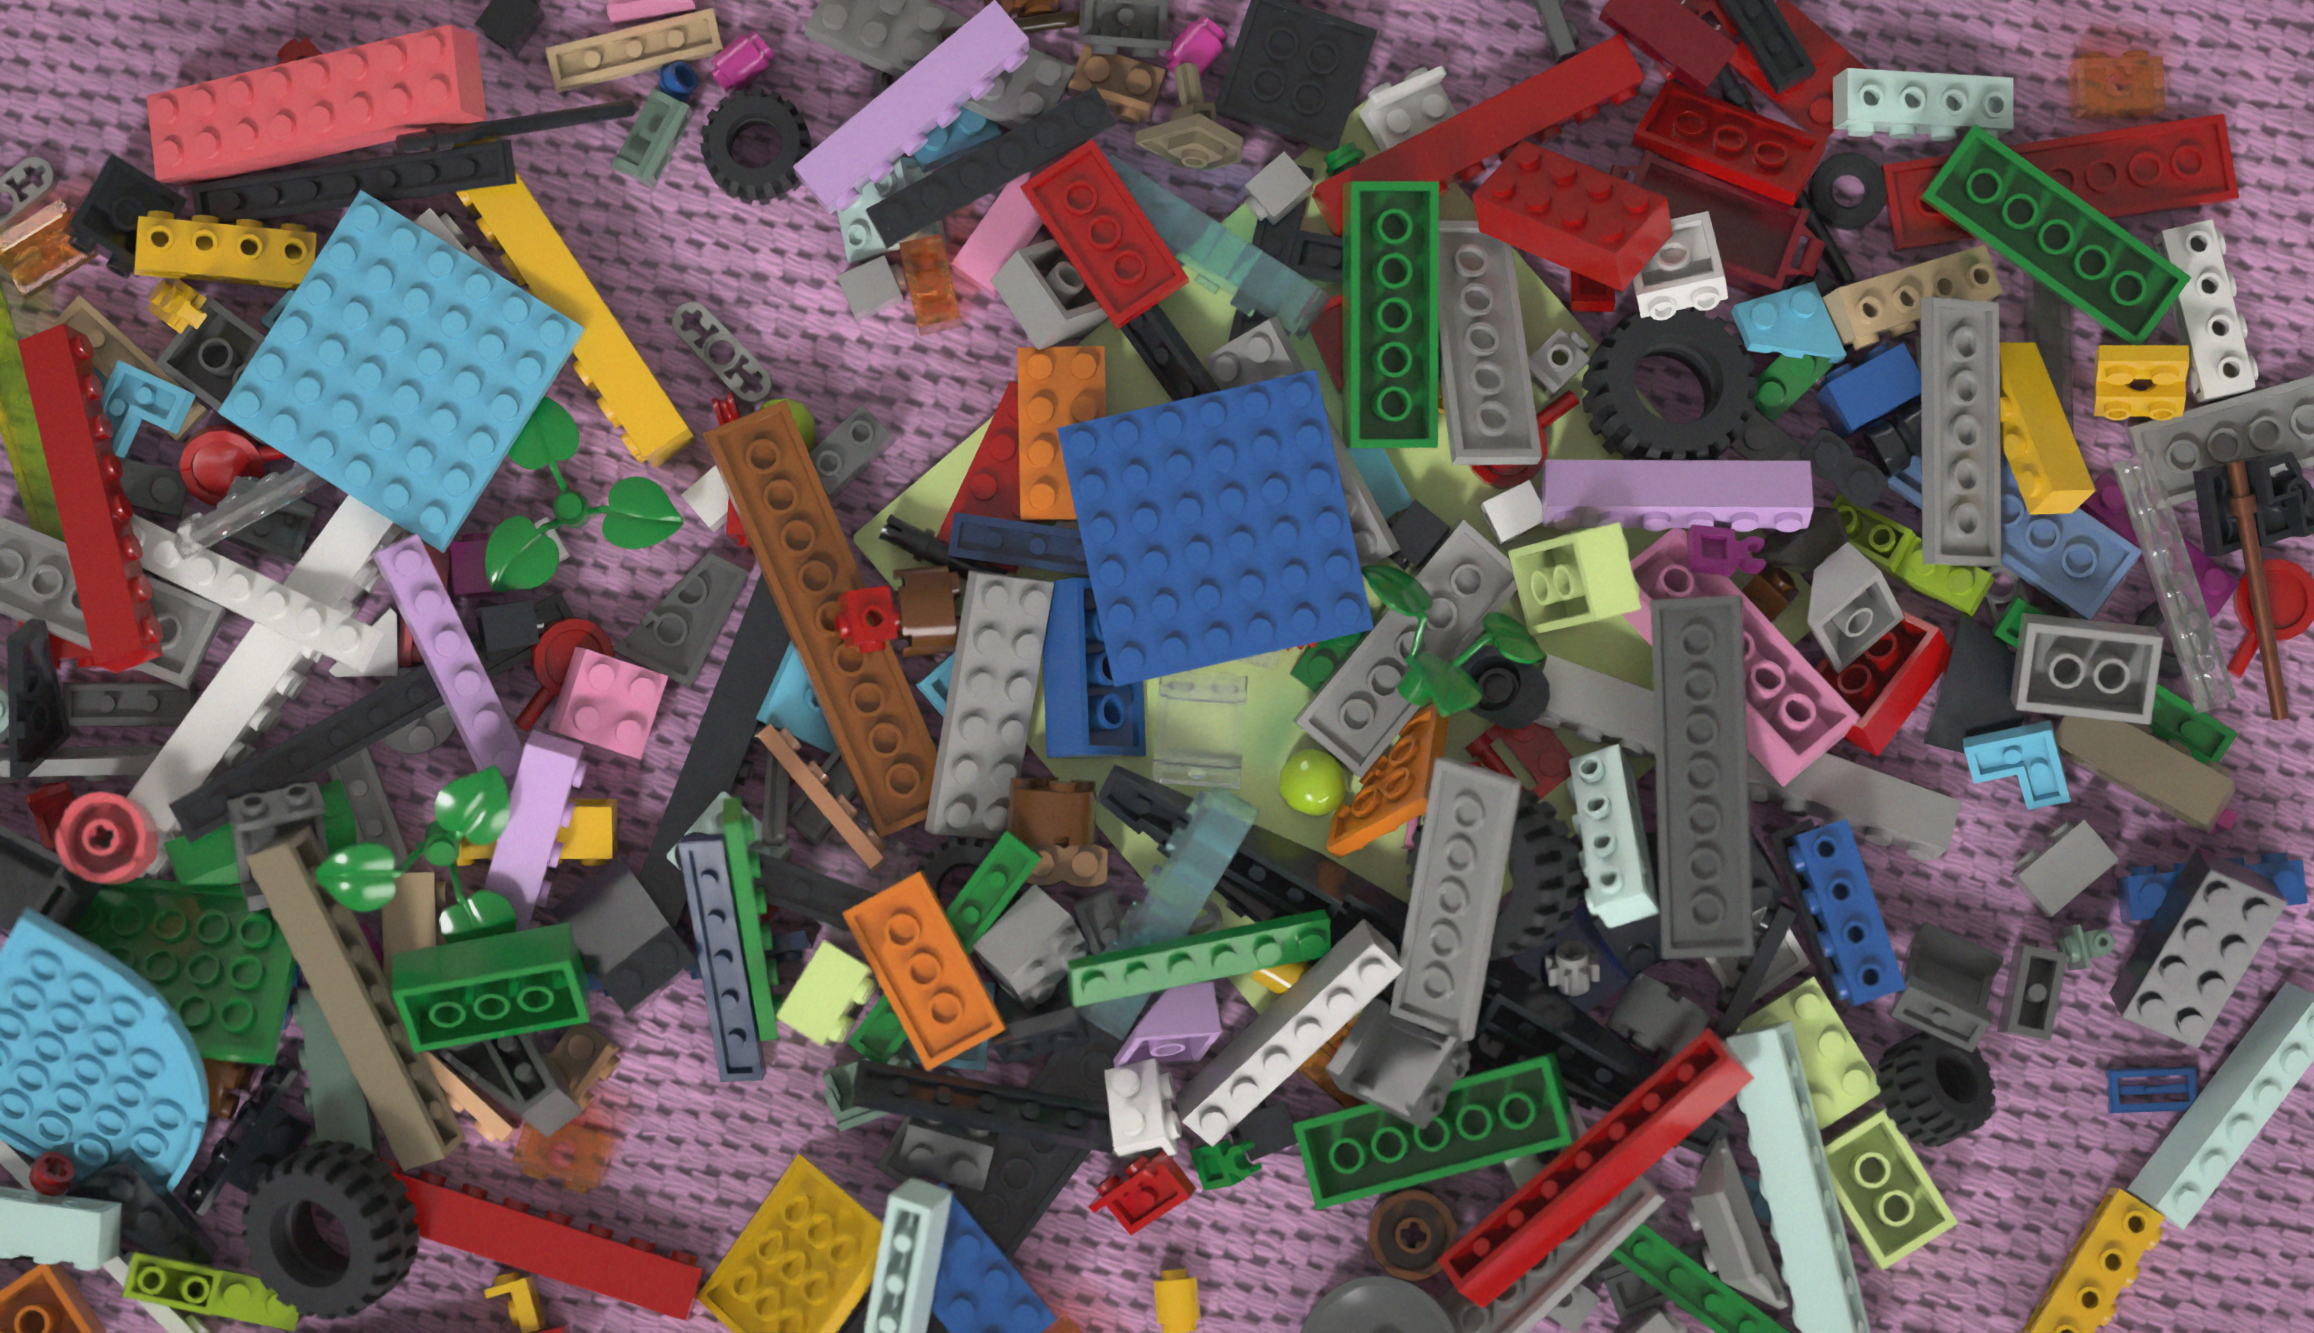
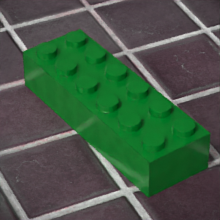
[1920,124,2192,345]
[1342,181,1439,448]
[1293,1052,1579,1210]

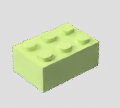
[1508,522,1641,636]
[776,940,880,1046]
[1737,977,1881,1131]
[1822,1108,1958,1270]

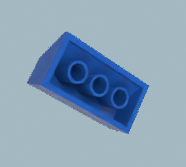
[1043,578,1146,759]

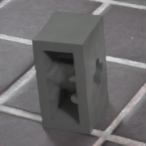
[809,404,895,501]

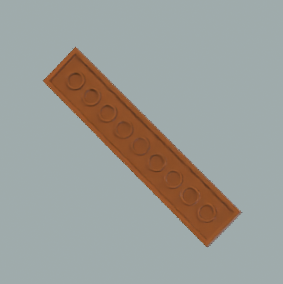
[703,400,938,838]

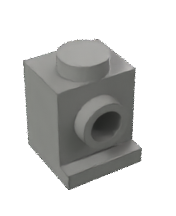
[1528,328,1590,400]

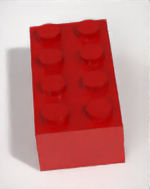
[1472,140,1673,291]

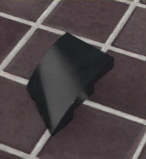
[2193,452,2314,557]
[1924,612,2026,754]

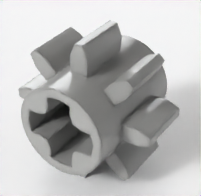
[1545,941,1600,996]

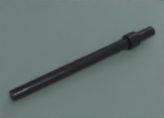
[1716,63,1856,286]
[396,99,635,153]

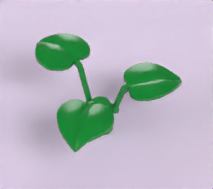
[485,396,684,593]
[1361,564,1547,717]
[315,764,517,944]

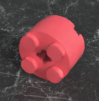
[56,792,158,885]

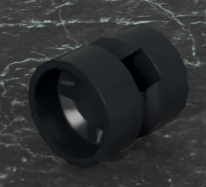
[1861,399,1922,478]

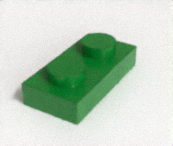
[1751,354,1834,422]
[1290,631,1366,693]

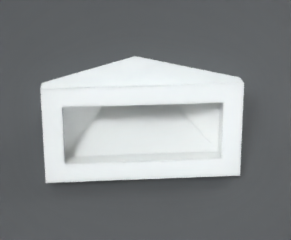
[329,606,398,677]

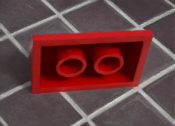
[1815,610,1950,756]

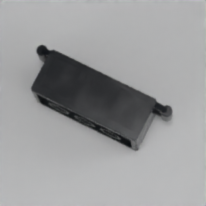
[0,825,102,938]

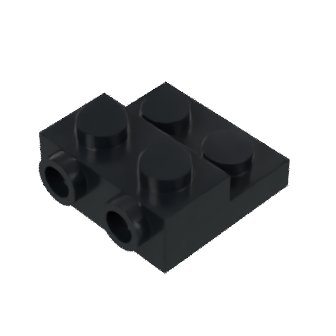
[62,153,187,278]

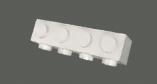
[2153,219,2258,405]

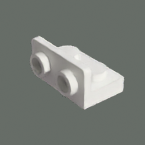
[1359,66,1457,152]

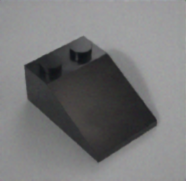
[550,856,699,1015]

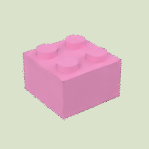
[548,647,668,760]

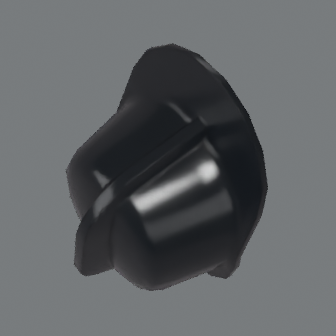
[1459,645,1550,730]

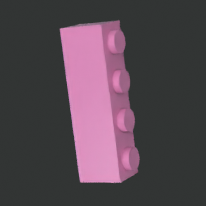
[951,144,1083,300]

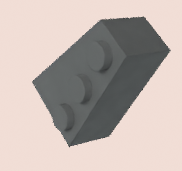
[436,1031,583,1138]

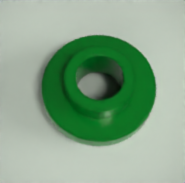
[1324,142,1366,177]

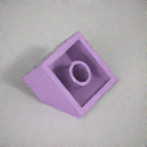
[1113,982,1222,1068]

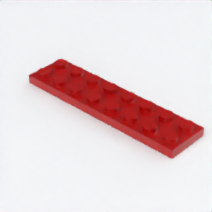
[1881,113,2239,252]

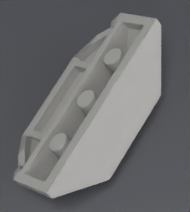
[1685,1136,1789,1309]

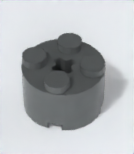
[1604,973,1711,1064]

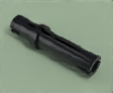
[879,514,1009,581]

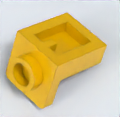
[484,1271,547,1333]

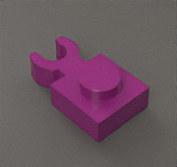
[1687,524,1766,576]

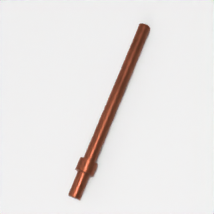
[2227,460,2290,720]

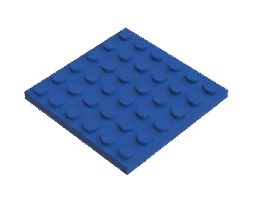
[1057,369,1374,687]

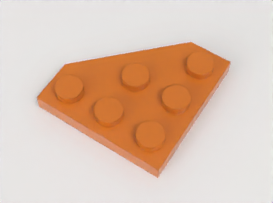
[1326,703,1450,859]

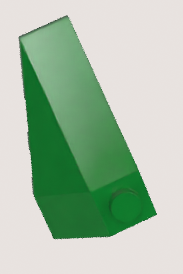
[163,779,357,885]

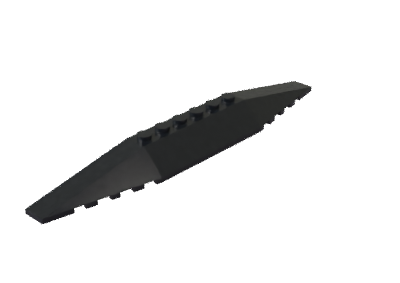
[1096,764,1732,1157]

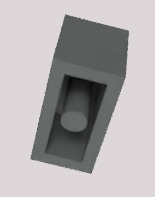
[1997,945,2068,1041]

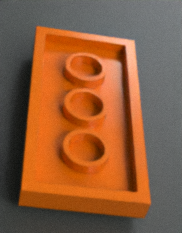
[1017,346,1106,523]
[842,870,1007,1071]

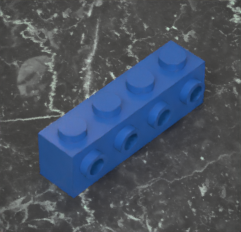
[1788,819,1906,1006]
[2116,852,2308,922]

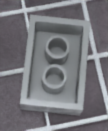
[2010,613,2163,724]

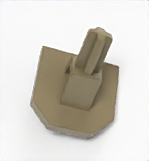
[1135,63,1244,171]

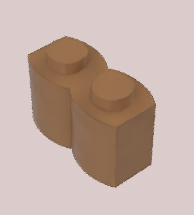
[1024,844,1109,889]

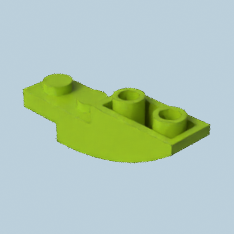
[1817,494,1995,616]
[122,1252,299,1332]

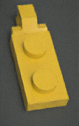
[146,278,207,334]

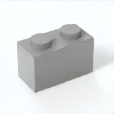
[2010,819,2119,918]

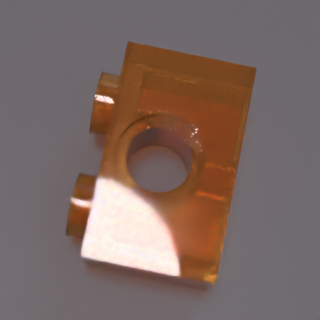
[899,234,963,336]
[512,1122,618,1194]

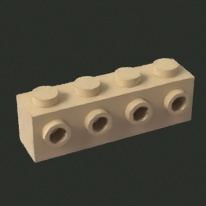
[1822,244,2003,351]

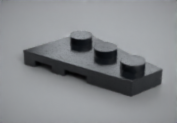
[7,619,70,778]
[65,1150,218,1264]

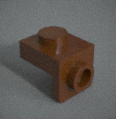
[1741,563,1799,623]

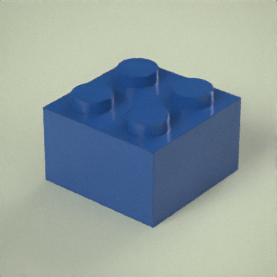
[1814,342,1921,439]

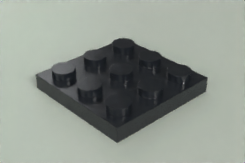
[1215,0,1378,153]

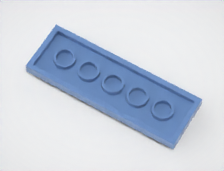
[1877,455,2142,620]

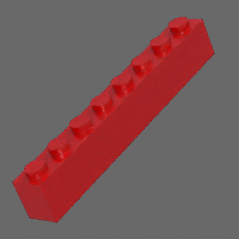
[1312,33,1645,238]
[17,323,163,673]
[1437,1028,1754,1309]
[378,1156,706,1321]

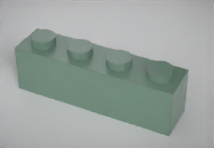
[293,988,381,1158]

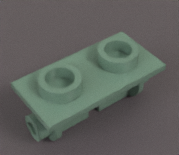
[2055,924,2115,971]

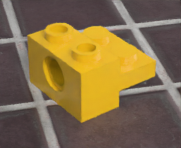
[2093,345,2189,420]

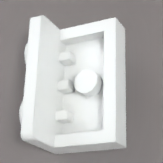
[1105,1058,1181,1156]

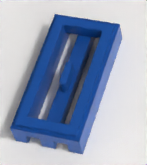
[2105,1066,2198,1113]

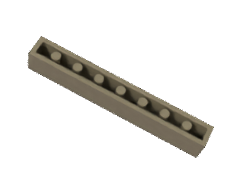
[246,826,466,1171]

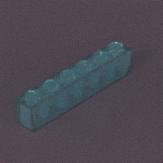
[1107,153,1331,341]
[1078,782,1261,1041]

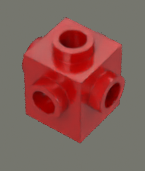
[835,585,902,654]

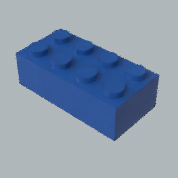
[931,1181,1058,1333]

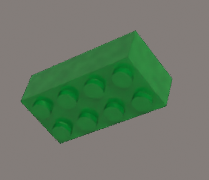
[392,923,590,1053]

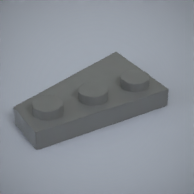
[612,552,750,689]

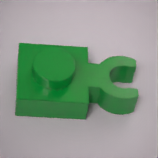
[1189,1138,1263,1191]

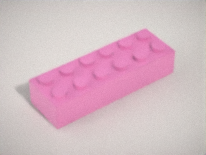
[1621,528,1859,788]

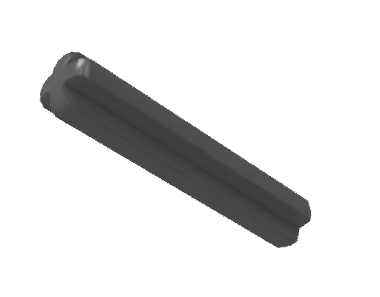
[761,748,790,847]

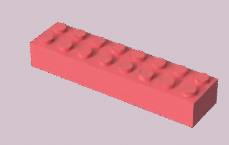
[146,24,487,187]

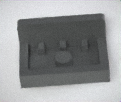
[1078,0,1172,58]
[211,476,318,566]
[897,1117,998,1191]

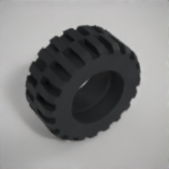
[1582,306,1758,460]
[1406,789,1581,960]
[242,1140,419,1320]

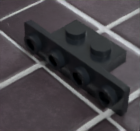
[185,1054,312,1218]

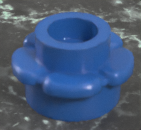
[658,61,698,102]

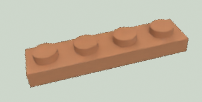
[757,724,888,872]

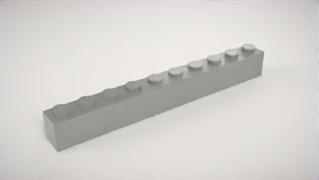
[1536,654,1962,861]

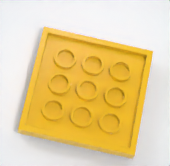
[696,1153,884,1333]

